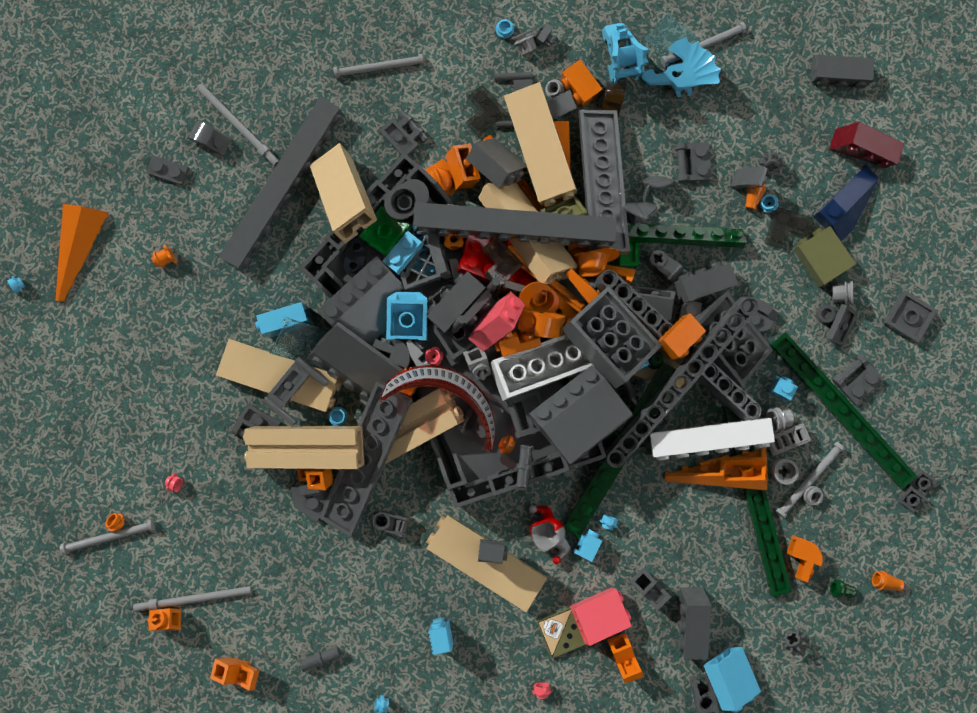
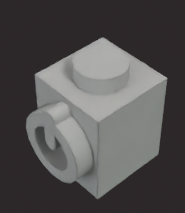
[463,347,492,381]

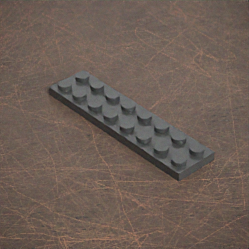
[578,110,630,254]
[319,380,413,537]

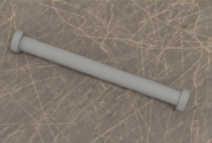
[661,22,747,68]
[333,54,424,79]
[776,442,845,519]
[60,519,155,555]

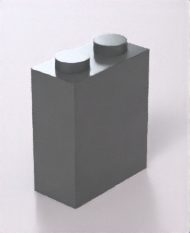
[466,138,527,188]

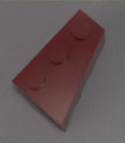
[829,122,904,168]

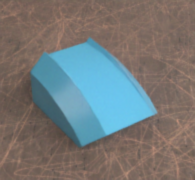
[386,292,428,340]

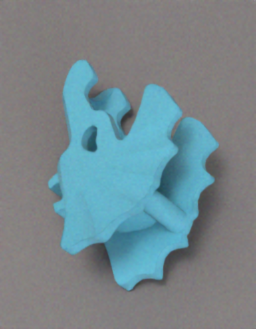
[602,23,649,84]
[641,37,721,97]

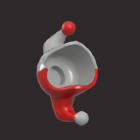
[529,505,571,565]

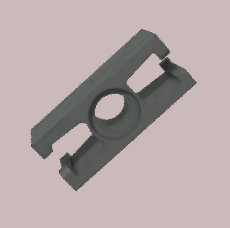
[689,673,719,713]

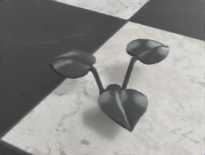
[624,176,675,224]

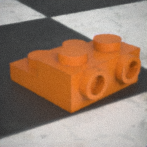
[494,329,542,357]

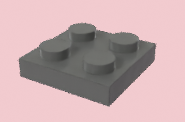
[883,290,938,343]

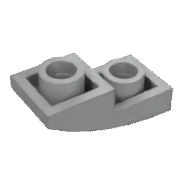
[406,340,432,379]

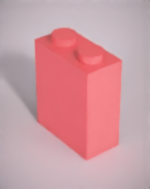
[469,291,525,352]
[570,588,632,646]

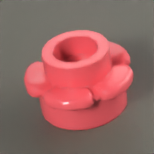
[425,347,444,366]
[165,474,183,492]
[532,682,551,699]

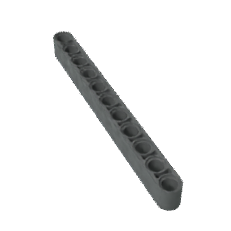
[595,270,761,420]
[605,296,759,468]

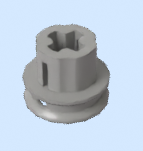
[511,28,537,55]
[832,281,853,306]
[765,407,794,433]
[771,459,799,485]

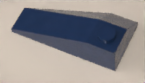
[813,165,879,241]

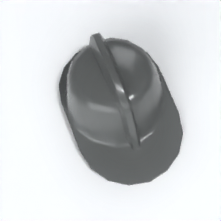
[384,179,429,220]

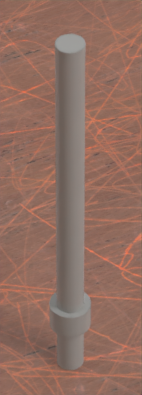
[197,84,279,166]
[133,586,252,612]

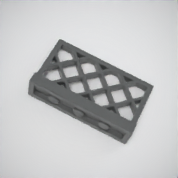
[400,202,452,291]

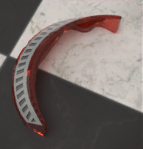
[378,365,495,452]

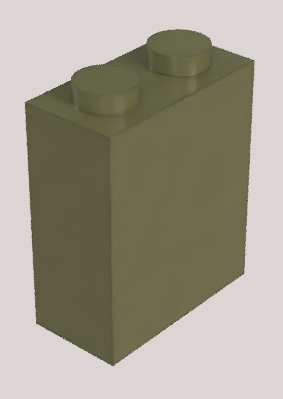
[793,226,856,287]

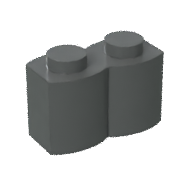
[478,539,508,564]

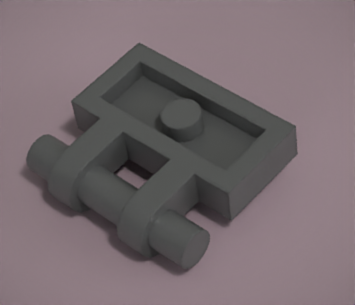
[379,110,428,156]

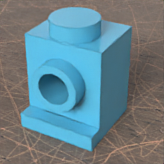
[768,375,798,401]
[573,529,602,562]

